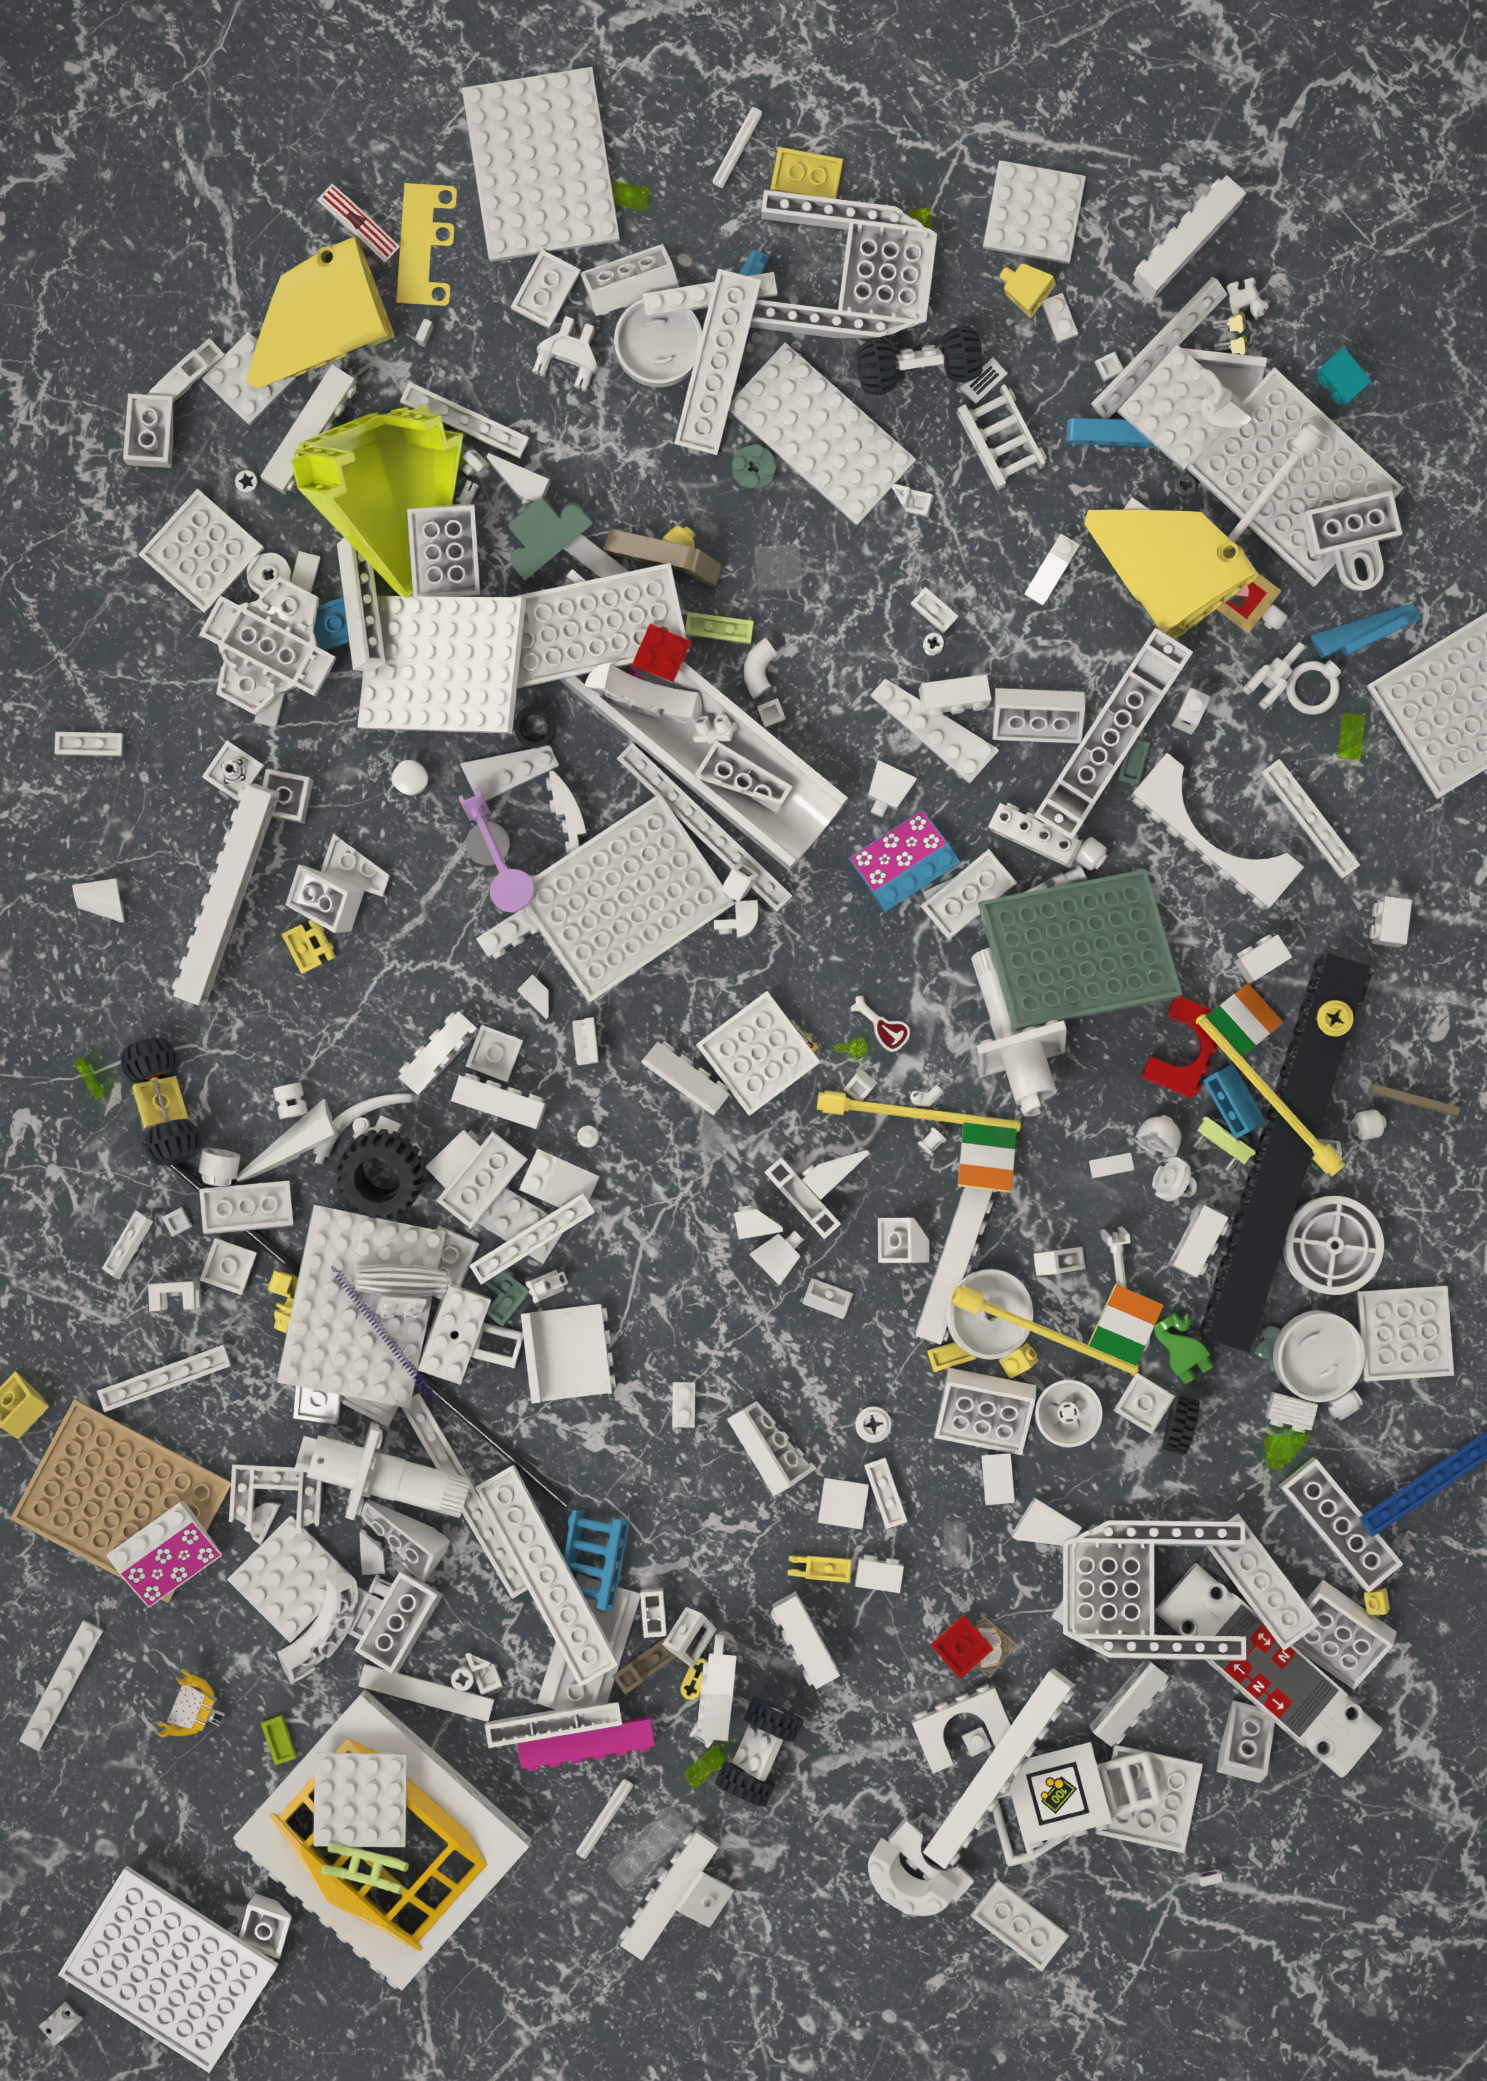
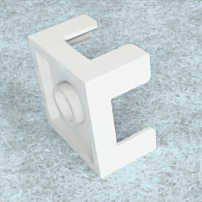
[148,1281,201,1312]

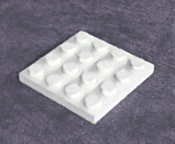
[983,160,1086,264]
[1117,345,1243,471]
[138,489,265,614]
[696,991,821,1116]
[1357,1286,1454,1381]
[227,1515,354,1643]
[1095,1744,1203,1853]
[313,1752,407,1847]

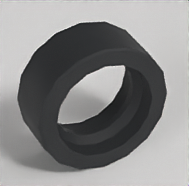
[514,706,556,749]

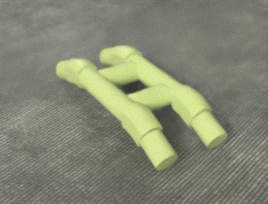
[322,1843,409,1894]

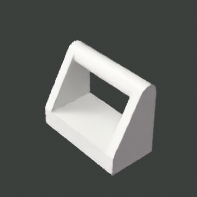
[471,1322,523,1368]
[662,1607,717,1667]

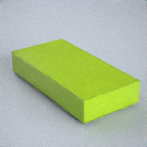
[261,1715,297,1766]

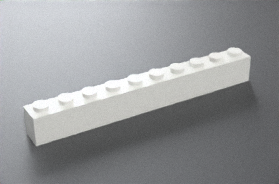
[923,1668,1075,1869]

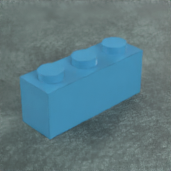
[1203,1064,1266,1139]

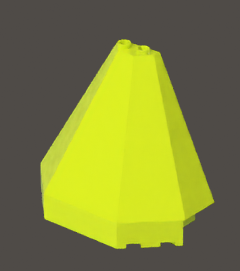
[291,404,463,597]

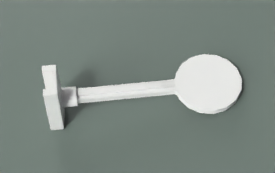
[1100,1227,1150,1352]

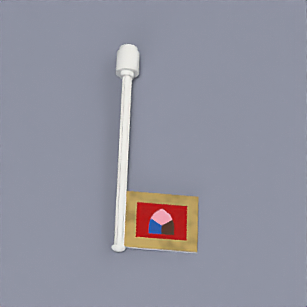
[1217,423,1324,634]

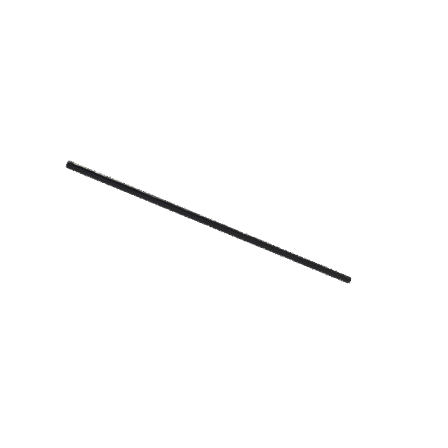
[142,1141,571,1508]

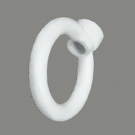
[1286,660,1342,715]

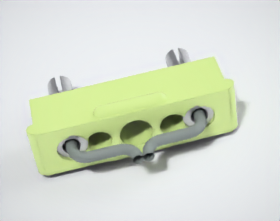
[1193,1117,1255,1173]

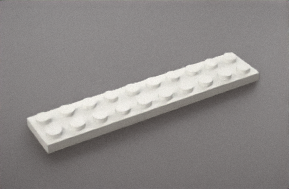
[475,1465,620,1687]

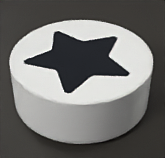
[235,470,258,494]

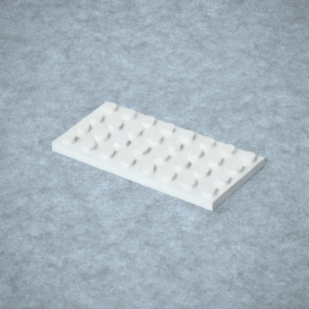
[728,342,916,526]
[514,563,689,689]

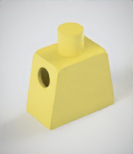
[1000,264,1056,318]

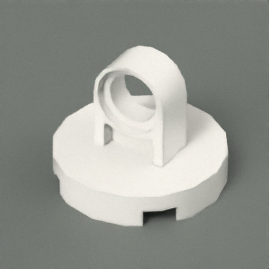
[1152,1157,1197,1201]

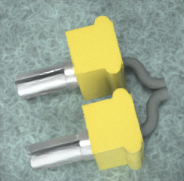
[1212,312,1257,355]

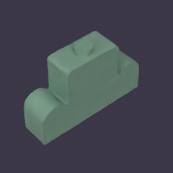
[508,496,593,580]

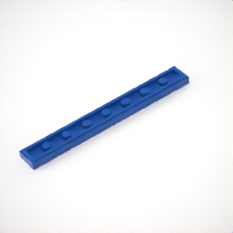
[1359,1431,1487,1537]

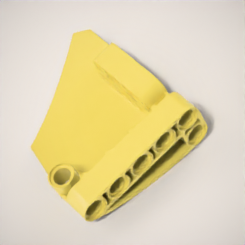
[246,236,394,389]
[1084,510,1259,639]

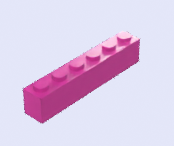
[517,1716,655,1771]

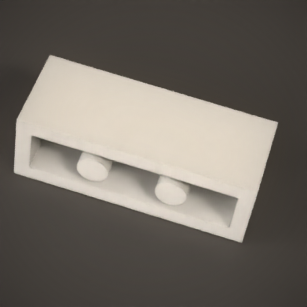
[919,675,991,717]

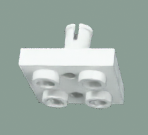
[202,741,264,803]

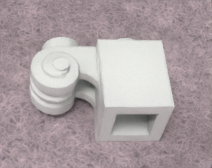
[353,1115,403,1138]

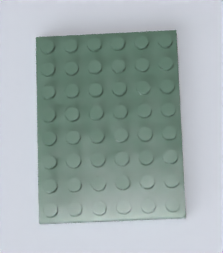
[978,869,1183,1031]

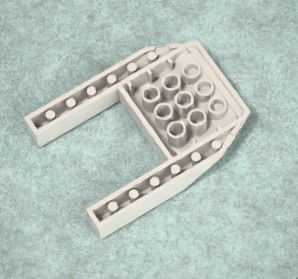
[750,190,937,338]
[1063,1520,1246,1661]

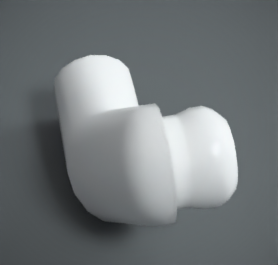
[910,1085,944,1106]

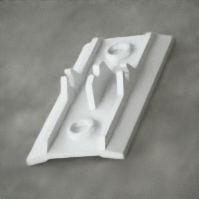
[537,1574,640,1710]

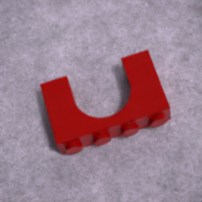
[1140,997,1218,1099]

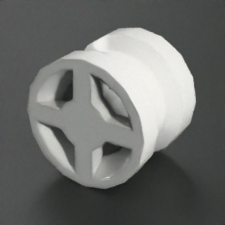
[451,1666,475,1691]

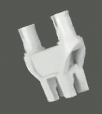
[532,316,598,391]

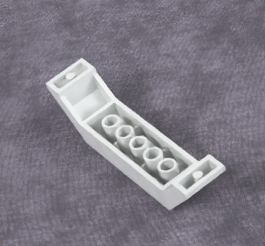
[1034,628,1193,840]

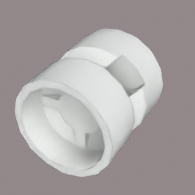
[273,1082,308,1119]

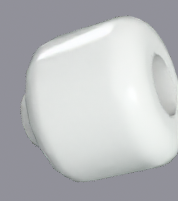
[1262,605,1287,630]
[577,1125,599,1148]

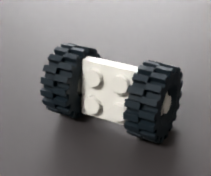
[715,1697,803,1807]

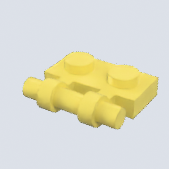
[282,920,336,974]

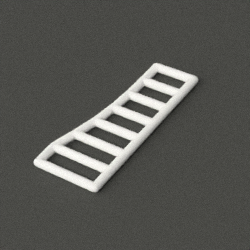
[992,1752,1162,1866]

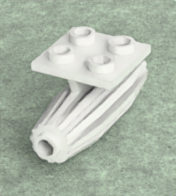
[354,1264,451,1319]

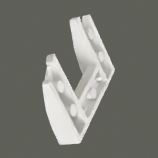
[229,1464,323,1534]

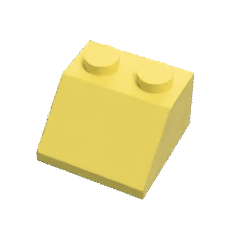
[0,1371,49,1439]

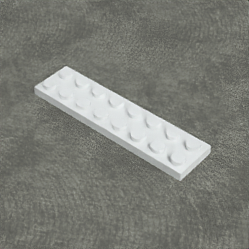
[674,269,761,455]

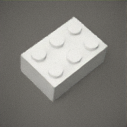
[1168,1205,1229,1278]

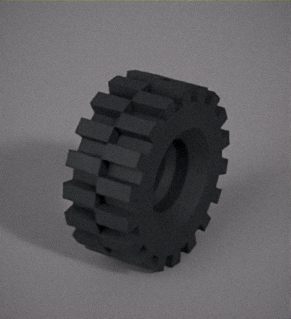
[1162,1395,1200,1455]

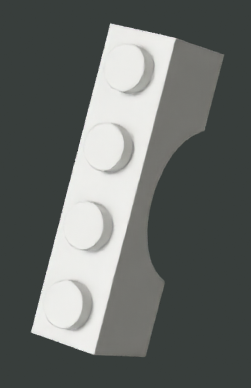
[764,1158,841,1239]
[888,1817,974,1902]

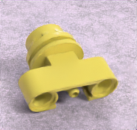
[268,1270,298,1333]

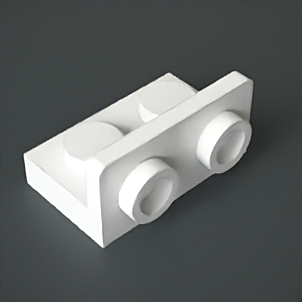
[572,1017,599,1065]

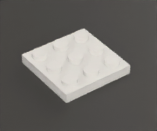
[202,332,296,426]

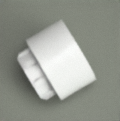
[198,1148,240,1186]

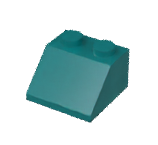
[1316,347,1372,407]

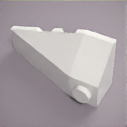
[361,1499,450,1583]

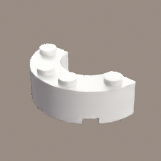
[868,1838,959,1916]

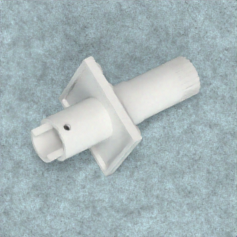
[971,948,1066,1116]
[294,1421,470,1520]

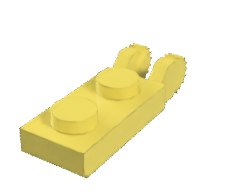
[788,1555,852,1582]

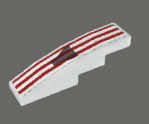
[317,184,400,263]

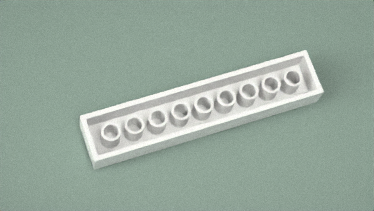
[172,784,280,1005]

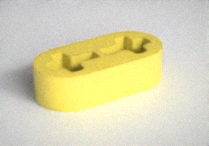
[681,1657,708,1700]

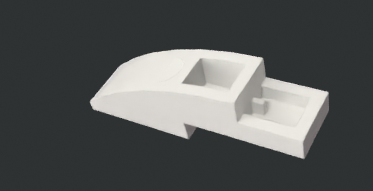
[147,338,225,403]
[546,771,587,855]

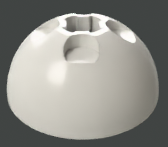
[1035,1380,1102,1447]

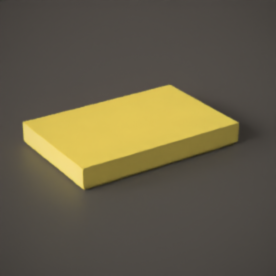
[770,147,843,199]

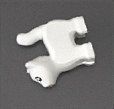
[1227,278,1268,320]

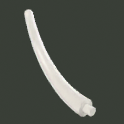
[313,1094,413,1165]

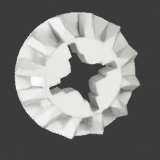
[855,1407,891,1443]

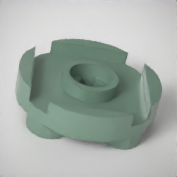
[732,444,776,490]

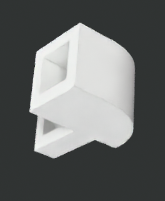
[714,900,758,939]

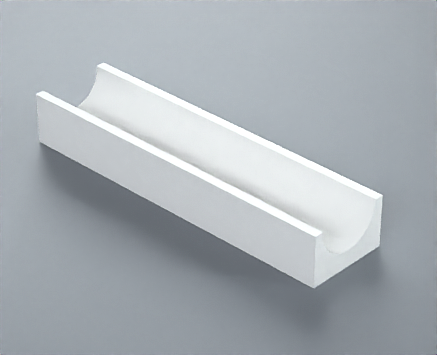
[560,569,848,871]

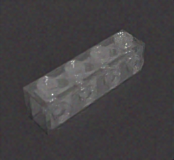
[606,1806,694,1892]

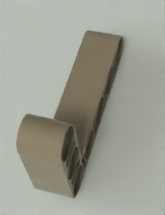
[603,529,723,587]

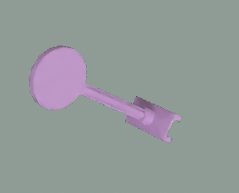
[458,788,535,912]

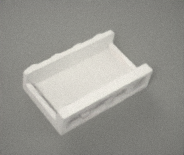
[1182,348,1267,402]

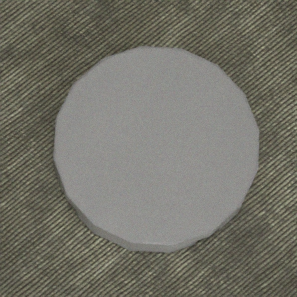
[466,822,510,866]

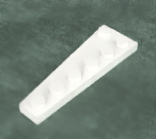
[870,679,999,784]

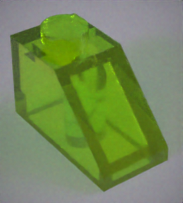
[1261,1432,1310,1469]

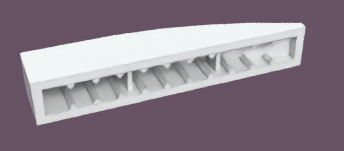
[485,1702,622,1748]

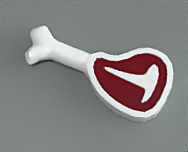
[850,996,910,1052]

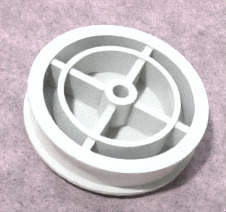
[1282,1196,1384,1295]

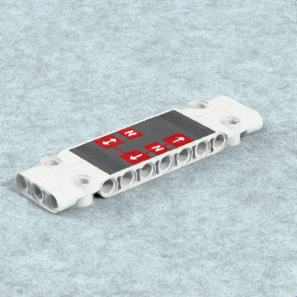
[1155,1563,1382,1778]

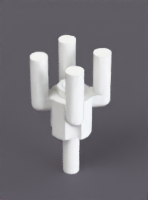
[1242,642,1305,710]

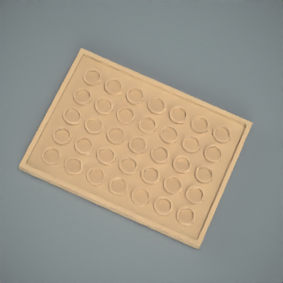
[10,1399,231,1603]

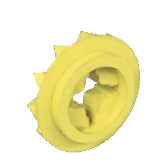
[1316,1000,1353,1037]

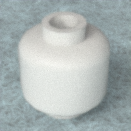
[1075,837,1108,870]
[1351,1109,1386,1140]

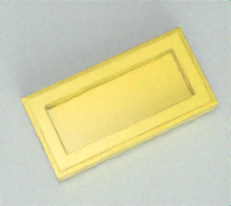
[927,1342,976,1372]

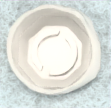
[391,760,429,796]

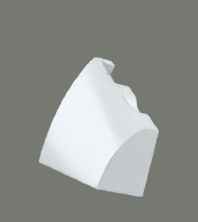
[72,879,125,922]

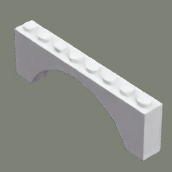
[1131,753,1304,910]

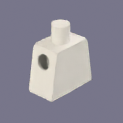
[1171,687,1210,735]
[868,760,917,817]
[749,1231,804,1285]

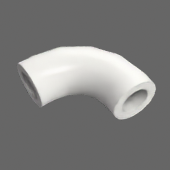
[744,638,777,699]

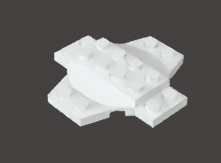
[199,577,336,716]

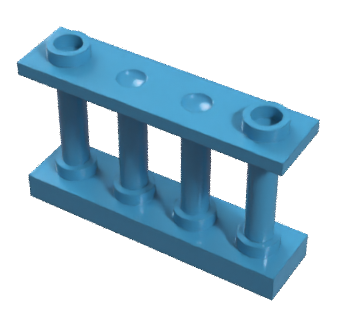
[564,1510,630,1610]

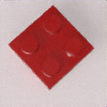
[632,624,691,683]
[930,1614,994,1679]

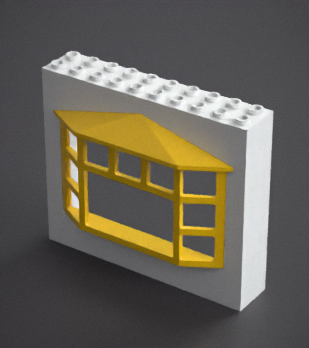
[233,1689,532,1991]

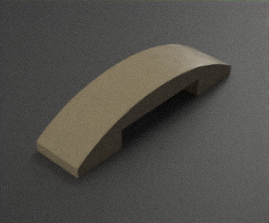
[612,1635,699,1694]

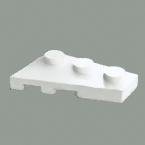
[321,834,390,897]

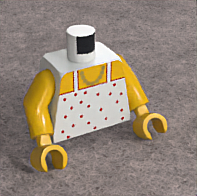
[155,1669,225,1737]

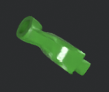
[1154,1313,1213,1384]

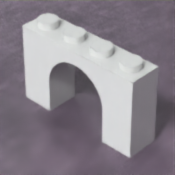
[911,1684,1011,1773]

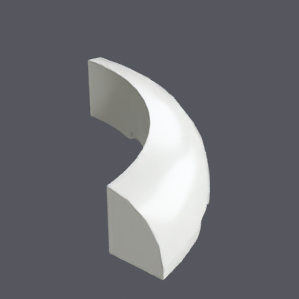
[585,663,702,725]
[277,1572,358,1684]

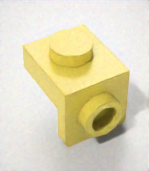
[999,1343,1038,1379]
[1364,1588,1390,1615]

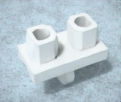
[693,715,738,745]
[526,1270,568,1303]

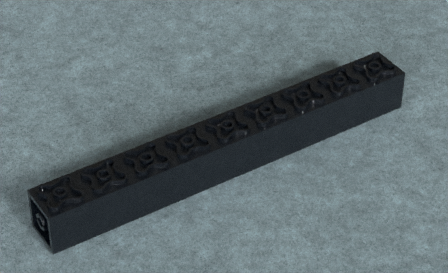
[1199,953,1372,1353]

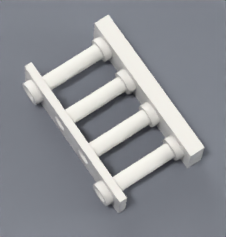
[957,385,1047,491]

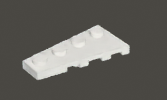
[460,745,559,801]

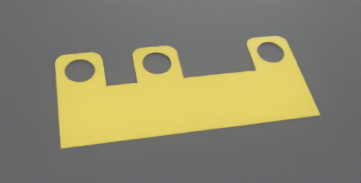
[396,183,457,306]

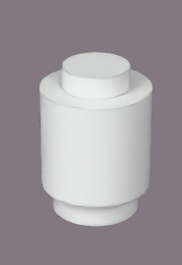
[1328,1389,1363,1420]

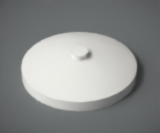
[946,1269,1033,1359]

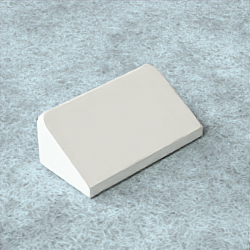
[802,1278,853,1319]

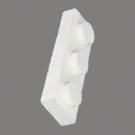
[55,732,123,757]
[102,1211,153,1279]
[864,1458,907,1529]

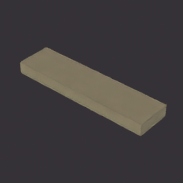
[1368,1084,1461,1116]

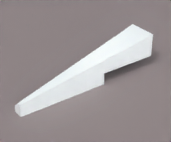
[236,1099,338,1183]

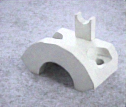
[38,2001,83,2046]

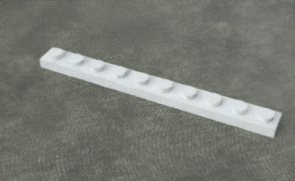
[617,743,792,912]
[401,1393,528,1599]

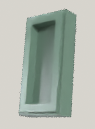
[1118,739,1150,786]

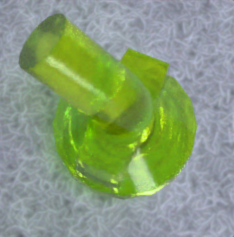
[835,1037,867,1059]

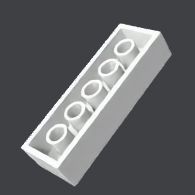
[1132,175,1246,301]
[1278,1457,1403,1593]

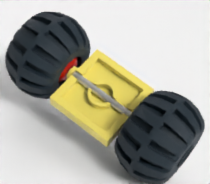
[121,1037,201,1166]

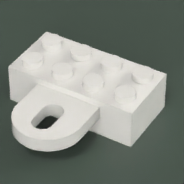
[1301,491,1402,591]
[697,1634,736,1741]

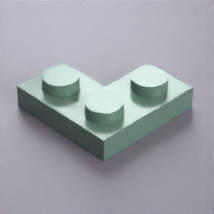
[484,1270,529,1327]

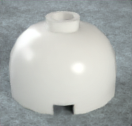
[1136,1116,1182,1157]

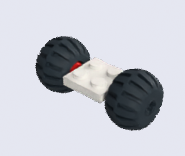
[856,327,983,395]

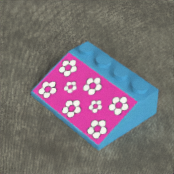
[848,809,960,913]

